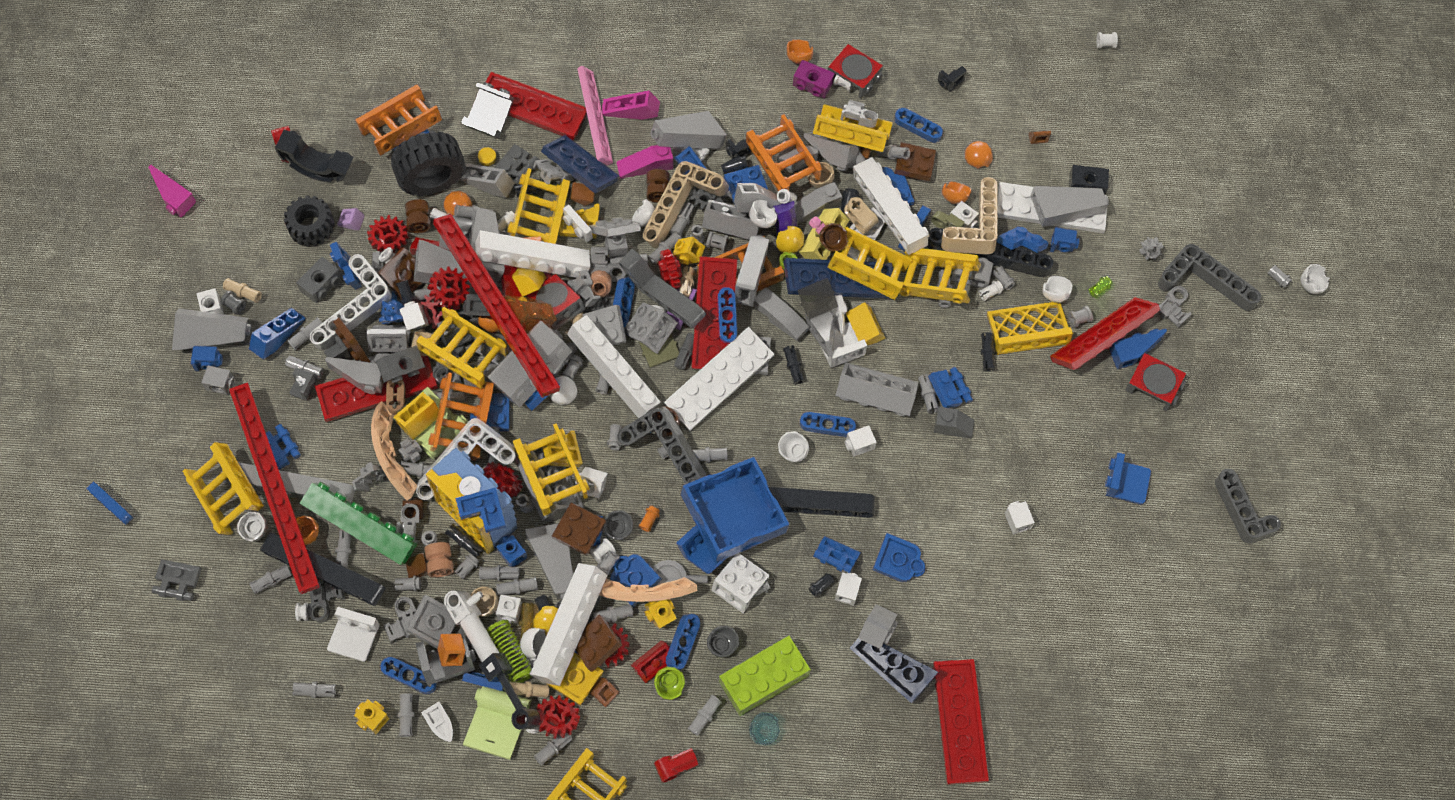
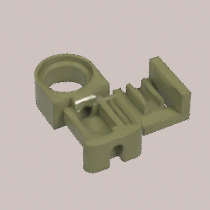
[931,211,966,229]

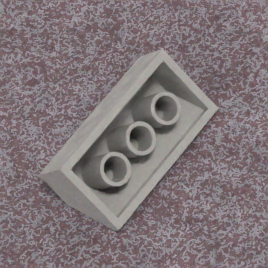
[488,321,572,408]
[835,362,919,416]
[515,441,584,521]

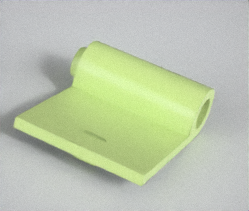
[393,387,468,459]
[463,686,531,760]

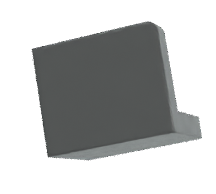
[324,335,351,360]
[289,368,317,401]

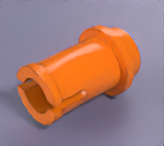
[638,506,660,532]

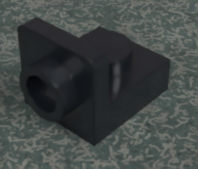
[938,66,967,92]
[725,139,752,158]

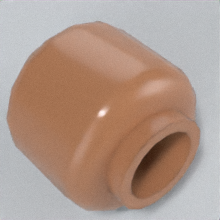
[589,270,612,297]

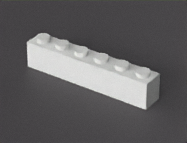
[853,157,929,255]
[475,230,590,279]
[567,315,660,418]
[530,563,607,686]

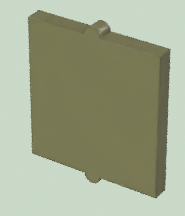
[639,334,679,368]

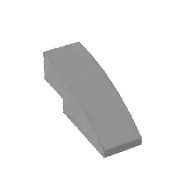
[754,287,810,341]

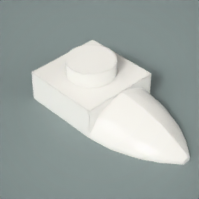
[828,295,847,334]
[421,702,453,742]

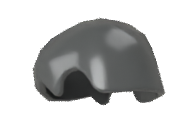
[603,510,633,540]
[707,626,739,658]

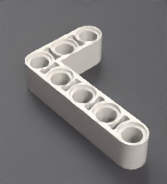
[310,254,392,350]
[416,418,515,500]

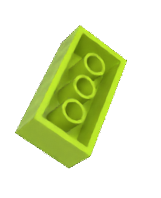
[719,636,811,716]

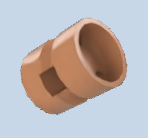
[424,542,454,577]

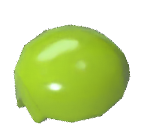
[654,666,685,700]

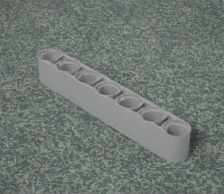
[221,462,355,504]

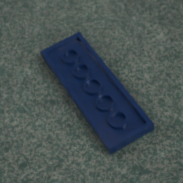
[784,258,893,299]

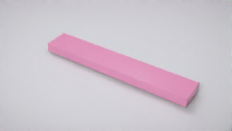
[577,66,613,165]

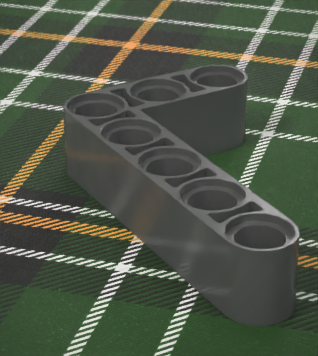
[1158,244,1261,311]
[619,249,706,329]
[617,407,707,484]

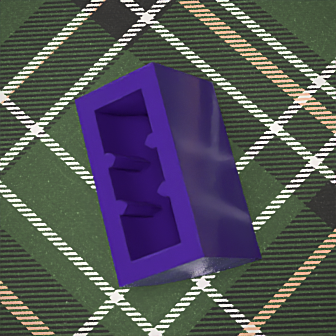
[773,201,798,236]

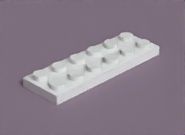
[997,182,1107,233]
[664,327,774,431]

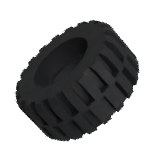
[391,131,466,196]

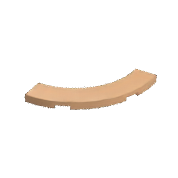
[371,401,417,501]
[599,577,697,602]

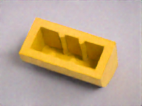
[512,267,546,297]
[846,302,885,345]
[394,392,439,440]

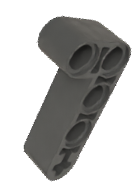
[1215,468,1281,544]

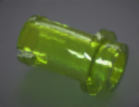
[1088,276,1113,298]

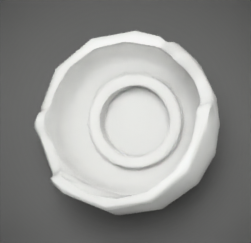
[632,199,655,227]
[749,200,777,228]
[1300,264,1330,294]
[1042,276,1073,303]
[549,376,577,405]
[778,431,809,463]
[237,512,268,542]
[520,628,546,659]

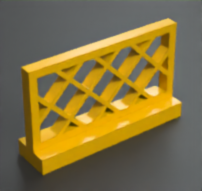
[987,302,1073,355]

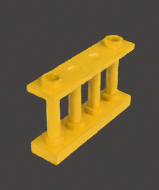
[813,104,893,152]
[507,168,570,244]
[827,227,912,300]
[899,248,981,304]
[416,307,508,389]
[513,423,590,516]
[182,442,264,535]
[546,748,627,800]

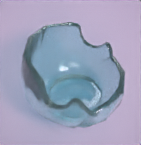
[749,712,780,746]

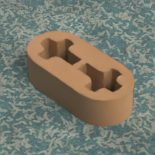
[386,380,406,415]

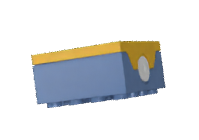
[425,448,518,555]

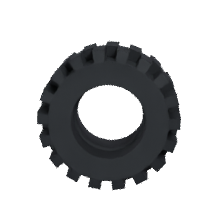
[284,195,335,247]

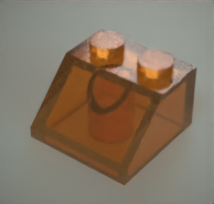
[503,295,556,331]

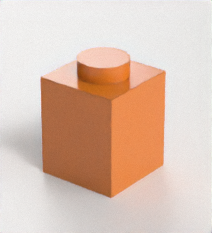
[437,634,466,666]

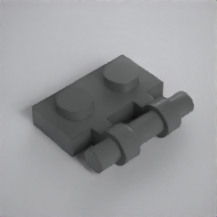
[494,144,539,186]
[152,559,202,601]

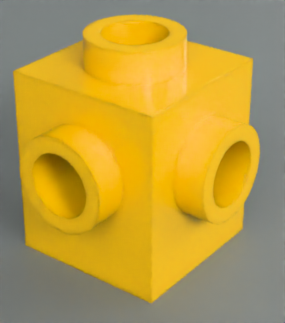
[673,237,705,265]
[644,599,677,629]
[354,699,390,735]

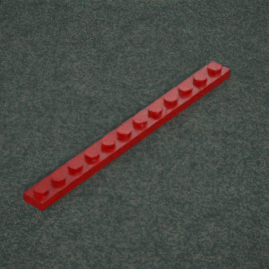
[433,214,560,397]
[229,382,320,595]

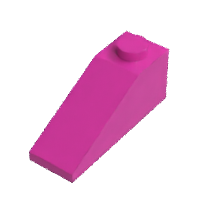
[602,90,660,120]
[616,145,673,179]
[148,165,196,218]

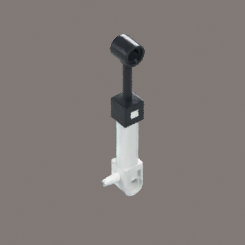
[444,591,540,730]

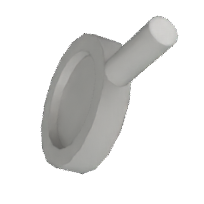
[653,560,708,586]

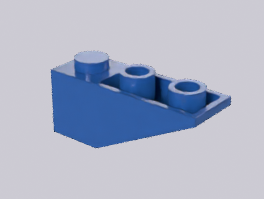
[249,308,305,359]
[1109,329,1167,370]

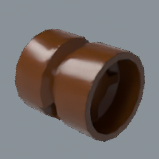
[646,169,670,203]
[405,199,431,234]

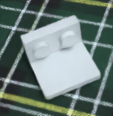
[821,322,867,368]
[711,553,769,613]
[327,607,380,662]

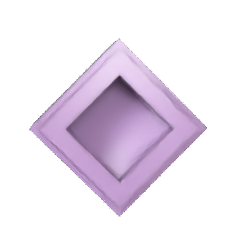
[337,208,364,230]

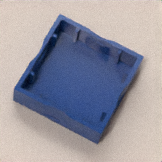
[681,457,789,563]

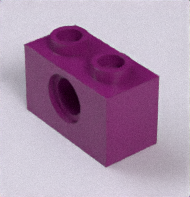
[793,60,835,99]

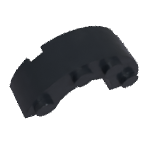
[275,129,354,183]

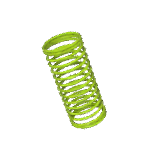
[487,620,532,683]

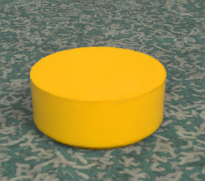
[478,147,496,166]

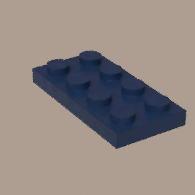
[541,135,619,194]

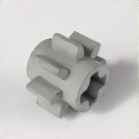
[1139,237,1163,260]
[398,438,422,463]

